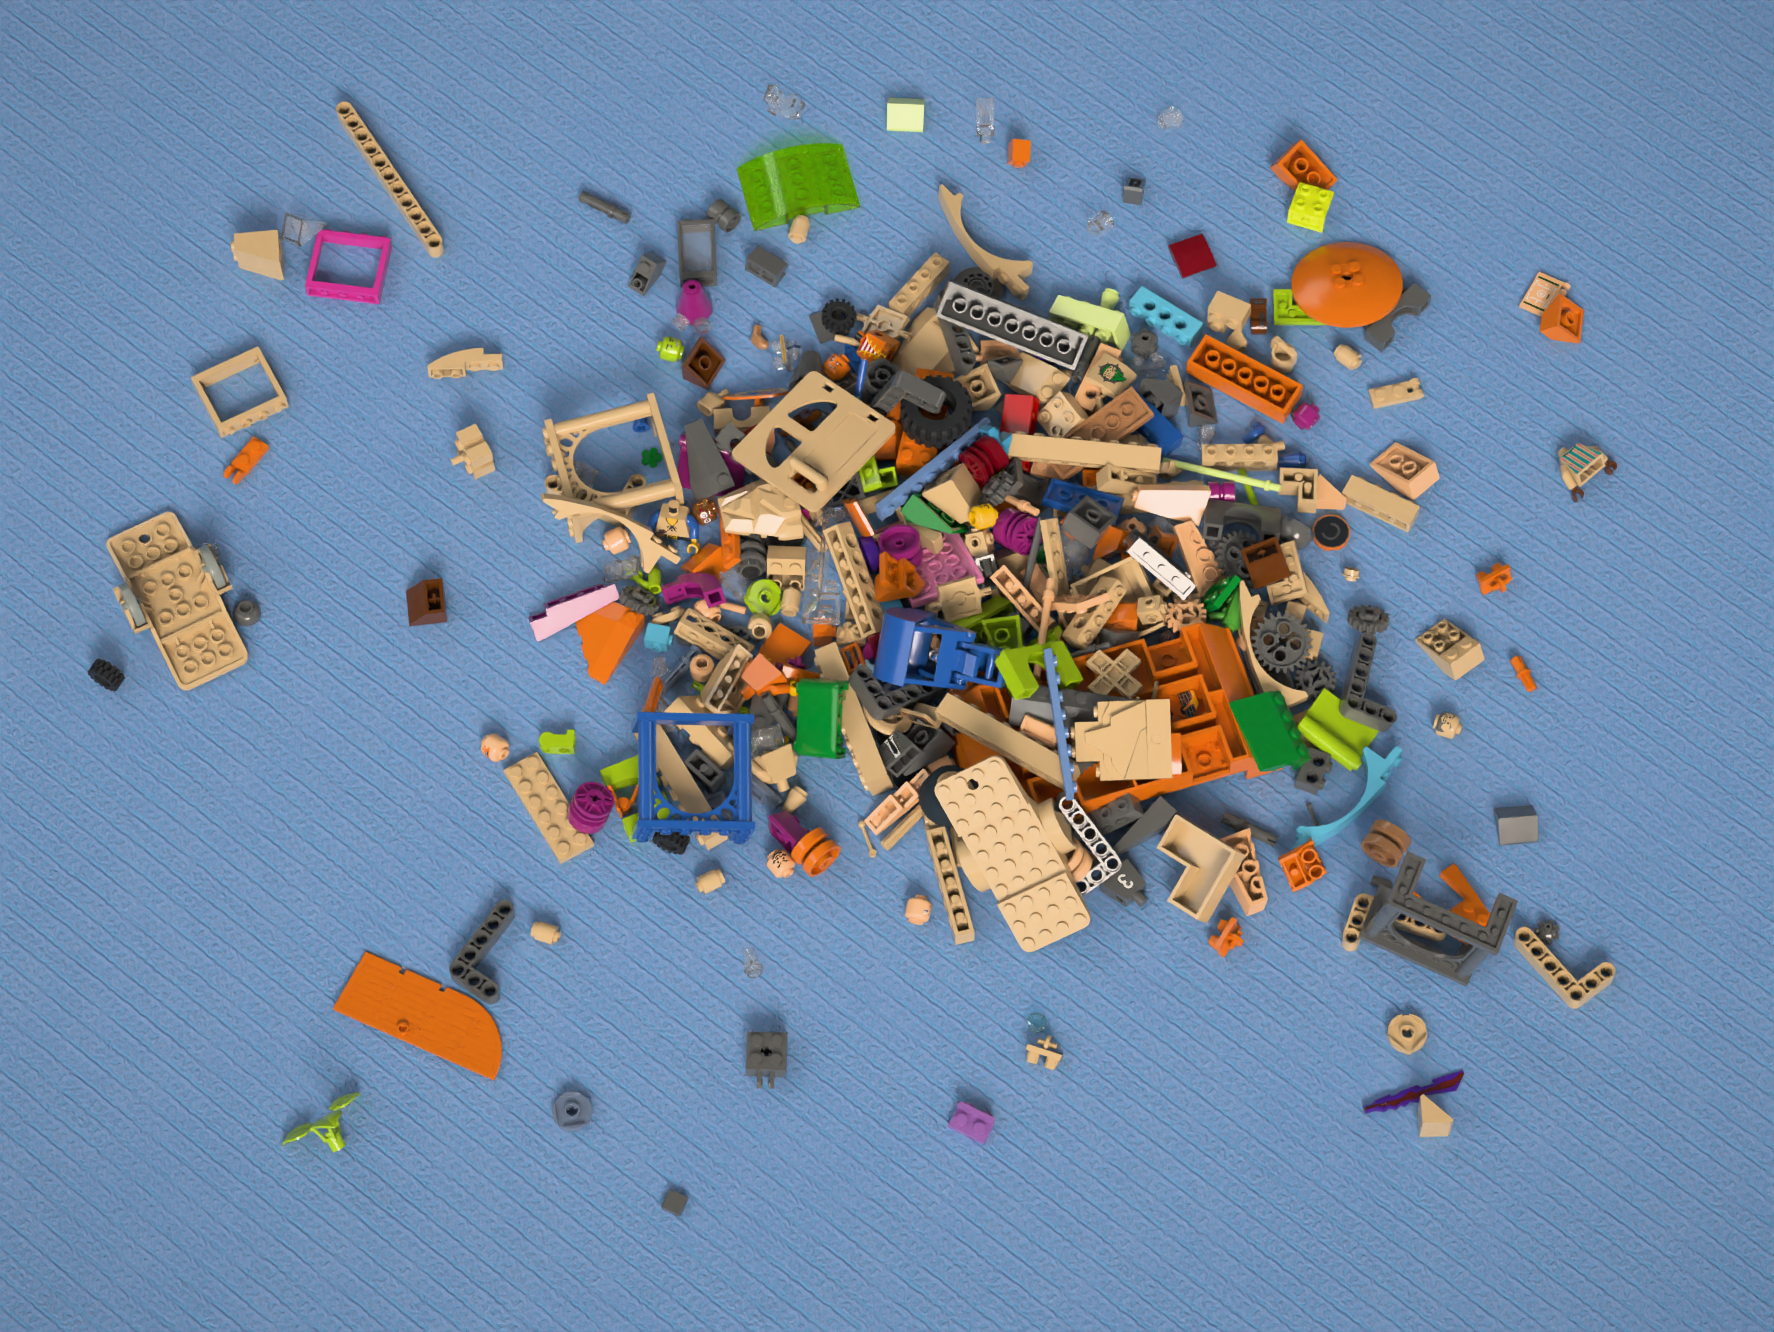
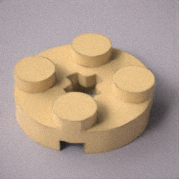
[1387,1014,1427,1055]

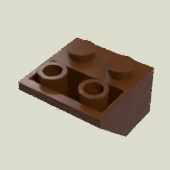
[1241,536,1291,589]
[406,578,447,627]

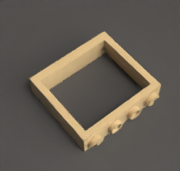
[191,346,289,438]

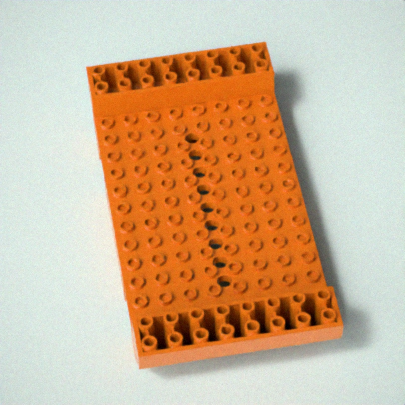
[945,623,1283,821]

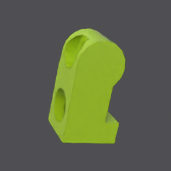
[539,730,576,754]

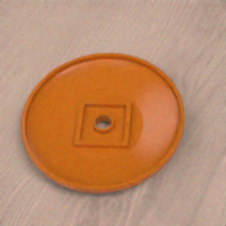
[1291,242,1403,328]

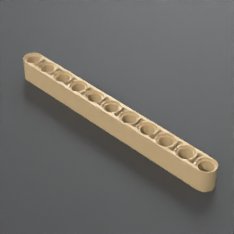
[336,101,444,257]

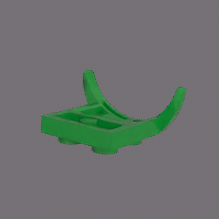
[1201,575,1241,625]

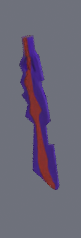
[1363,1071,1464,1114]

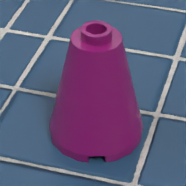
[676,280,713,326]

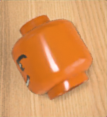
[823,353,850,381]

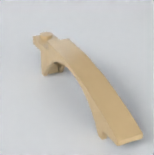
[938,184,1033,301]
[540,493,681,574]
[1238,580,1308,722]

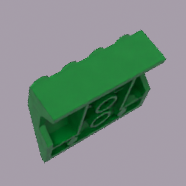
[1229,691,1311,772]

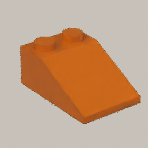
[1269,140,1338,192]

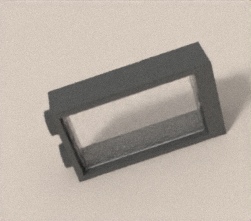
[678,218,717,288]

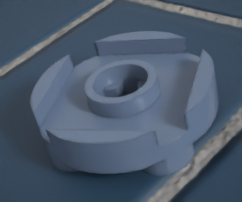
[552,1091,592,1132]

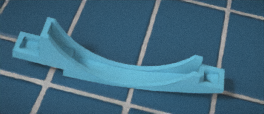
[1291,746,1403,850]

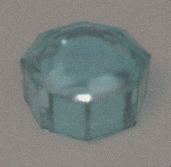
[1027,1012,1047,1033]

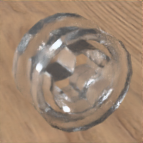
[671,313,690,332]

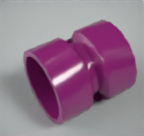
[1207,481,1235,502]

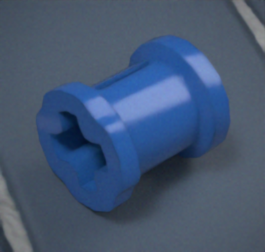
[633,417,650,433]

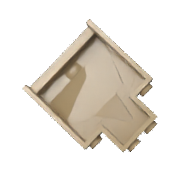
[1057,556,1168,645]
[1071,699,1172,781]

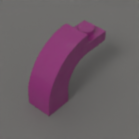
[660,573,726,608]

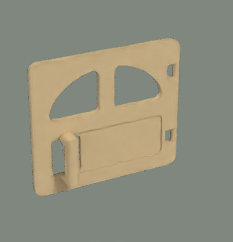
[732,371,896,512]

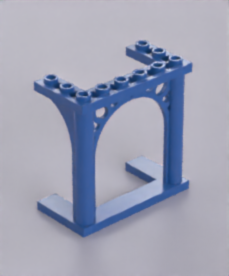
[631,712,755,844]

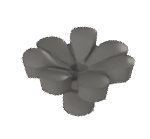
[1534,920,1560,945]

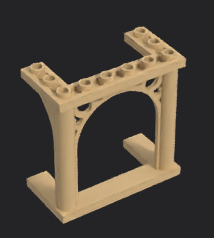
[542,393,684,543]

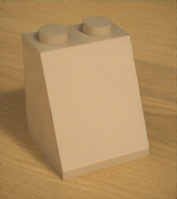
[231,230,284,280]
[922,463,983,524]

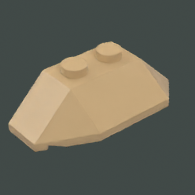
[701,643,753,714]

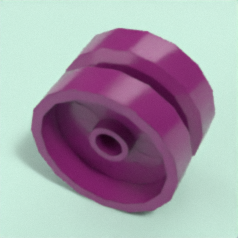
[878,525,923,568]

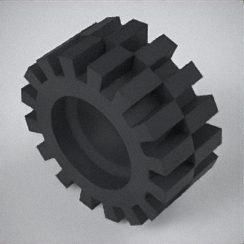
[822,298,856,334]
[88,658,125,692]
[652,832,690,855]

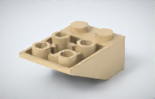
[1415,619,1485,681]

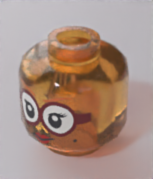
[690,498,719,526]

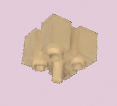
[450,423,495,479]

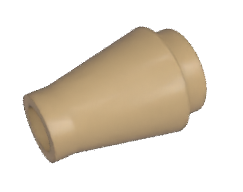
[781,786,808,815]

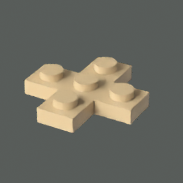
[1086,649,1143,699]

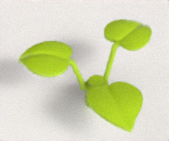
[282,1092,360,1152]

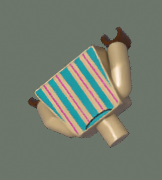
[1558,444,1617,502]

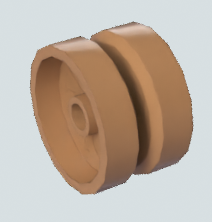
[1361,819,1412,868]

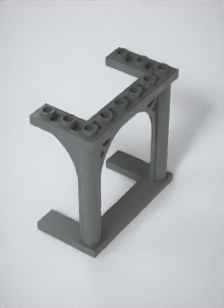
[1358,851,1518,986]

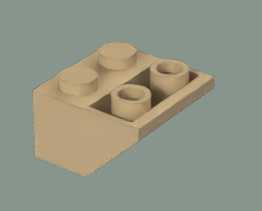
[767,546,806,591]

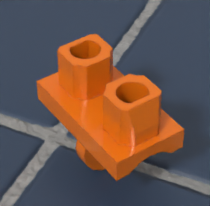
[1476,562,1512,596]
[1209,917,1244,957]

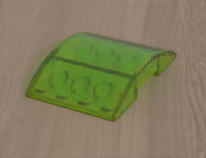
[737,143,860,231]

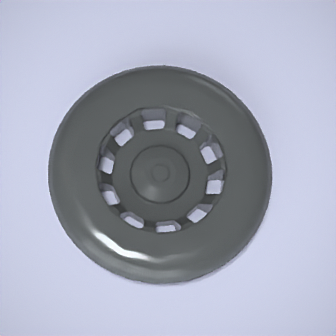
[953,267,1003,299]

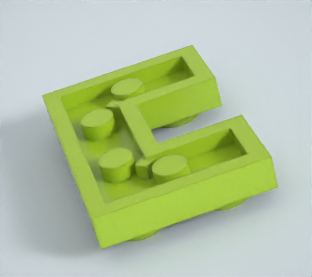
[1273,289,1326,325]

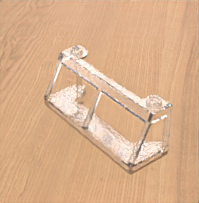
[802,507,846,625]

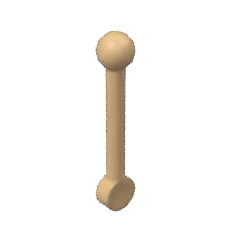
[858,821,877,858]

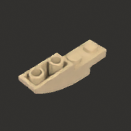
[427,348,504,379]

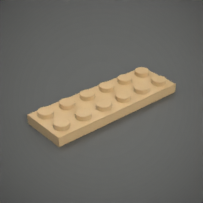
[503,752,594,864]

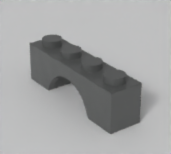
[1365,283,1431,353]

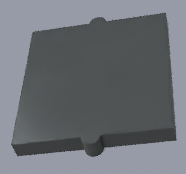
[809,310,849,344]

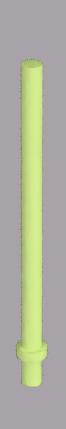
[1162,457,1282,492]

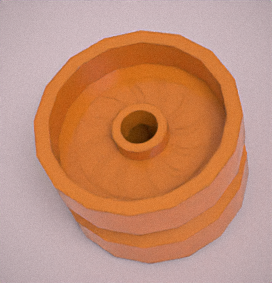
[791,827,841,877]

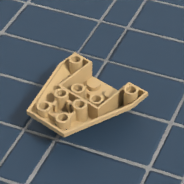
[891,307,980,376]

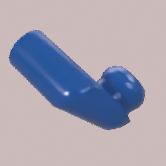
[1242,422,1265,444]

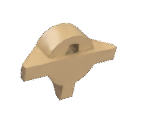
[1158,460,1182,479]

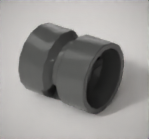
[706,199,741,233]

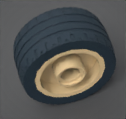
[918,765,979,828]

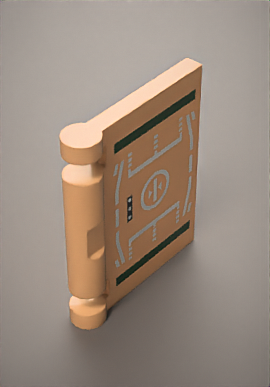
[1519,272,1571,317]

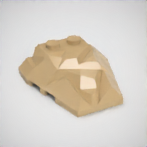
[717,478,803,541]

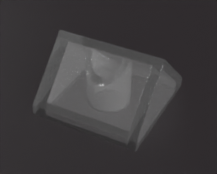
[281,212,327,248]

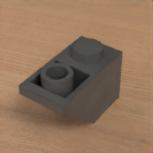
[628,252,667,296]

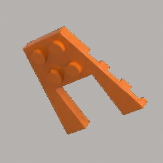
[1413,863,1490,946]

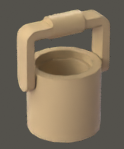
[1270,335,1297,374]

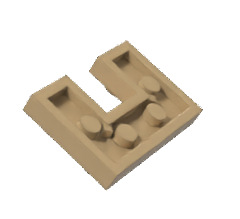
[1266,540,1309,606]

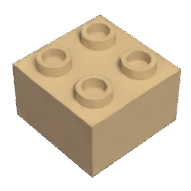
[1037,391,1089,437]

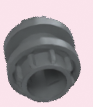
[734,540,767,580]

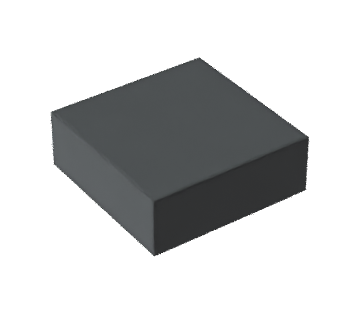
[661,1190,688,1217]

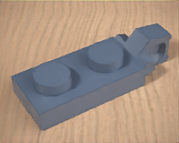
[752,773,783,811]

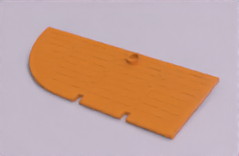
[333,952,502,1081]

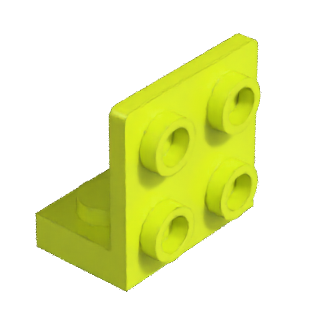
[1287,182,1334,233]

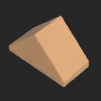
[1316,474,1347,510]

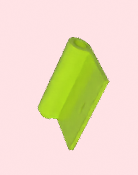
[1297,688,1379,772]

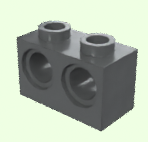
[1295,747,1333,796]

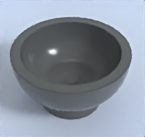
[234,600,261,626]

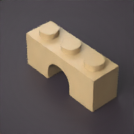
[713,406,770,436]

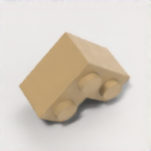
[1207,291,1251,333]
[1278,468,1318,513]

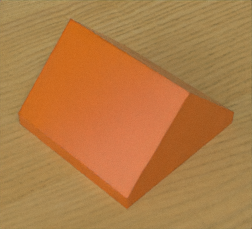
[681,543,734,582]

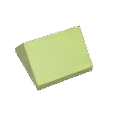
[887,98,925,132]

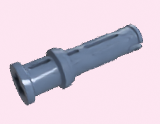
[661,645,705,696]

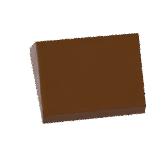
[682,337,726,389]

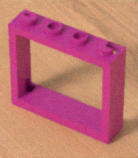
[305,229,392,304]

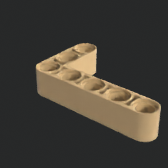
[545,474,646,527]
[1341,893,1446,951]
[1514,927,1616,1009]

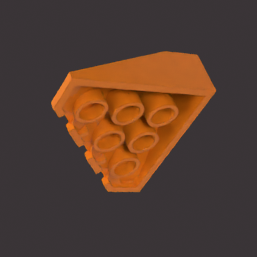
[575,602,646,685]

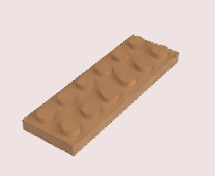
[1049,386,1154,481]

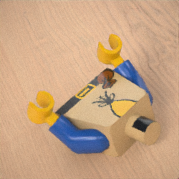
[647,500,700,554]

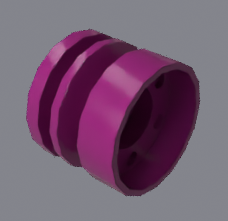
[993,508,1043,555]
[567,782,614,834]

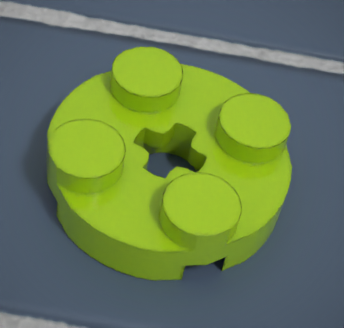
[744,579,782,616]

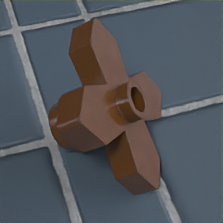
[777,408,822,438]

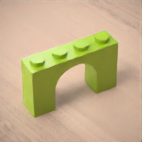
[994,641,1083,700]
[600,755,675,843]

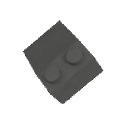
[903,724,956,776]

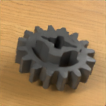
[979,471,1014,507]
[619,585,661,616]
[1347,605,1390,634]
[1294,660,1337,702]

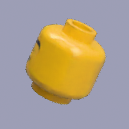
[968,503,998,530]

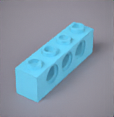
[1129,286,1203,348]

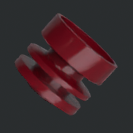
[958,435,1009,486]

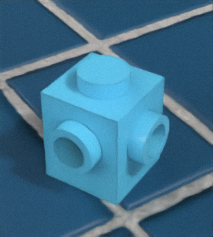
[644,623,674,652]

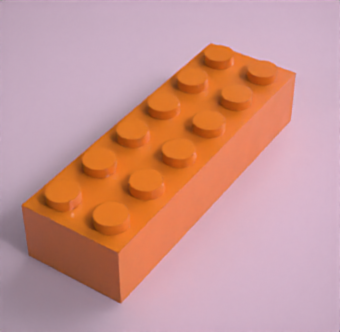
[1186,334,1303,424]
[896,368,954,476]

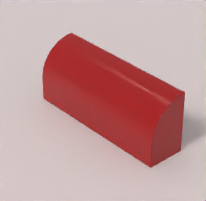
[1000,394,1040,473]

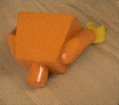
[739,653,798,700]

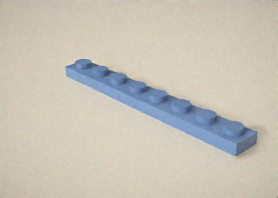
[875,417,991,521]
[1043,648,1077,801]

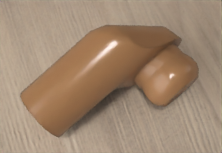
[751,325,769,350]

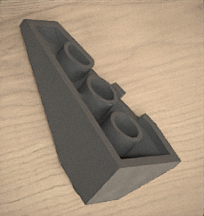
[684,419,735,502]
[1113,796,1180,859]

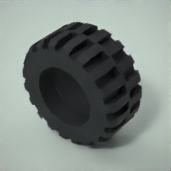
[900,375,973,449]

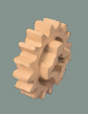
[1165,596,1206,633]

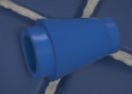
[1278,452,1306,469]

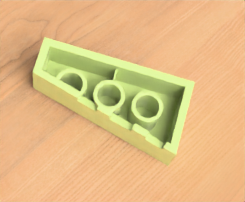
[1049,295,1131,351]

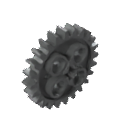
[1214,530,1259,590]
[1250,611,1313,674]

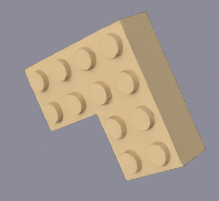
[1157,814,1246,923]

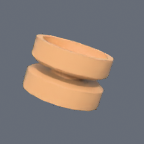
[1065,836,1093,883]

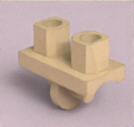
[1026,1035,1063,1070]

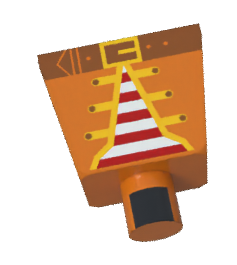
[854,329,901,366]

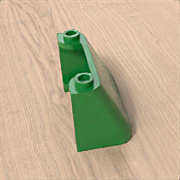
[793,678,849,759]

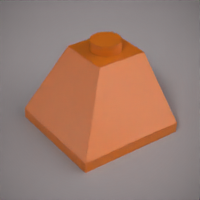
[1540,294,1584,343]

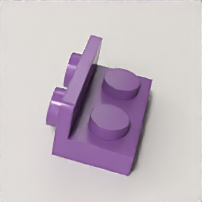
[948,1101,995,1145]

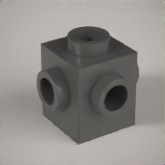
[1131,328,1159,361]

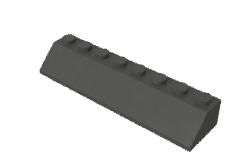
[936,279,1088,370]
[1008,685,1136,736]

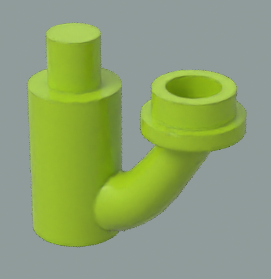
[628,565,661,594]

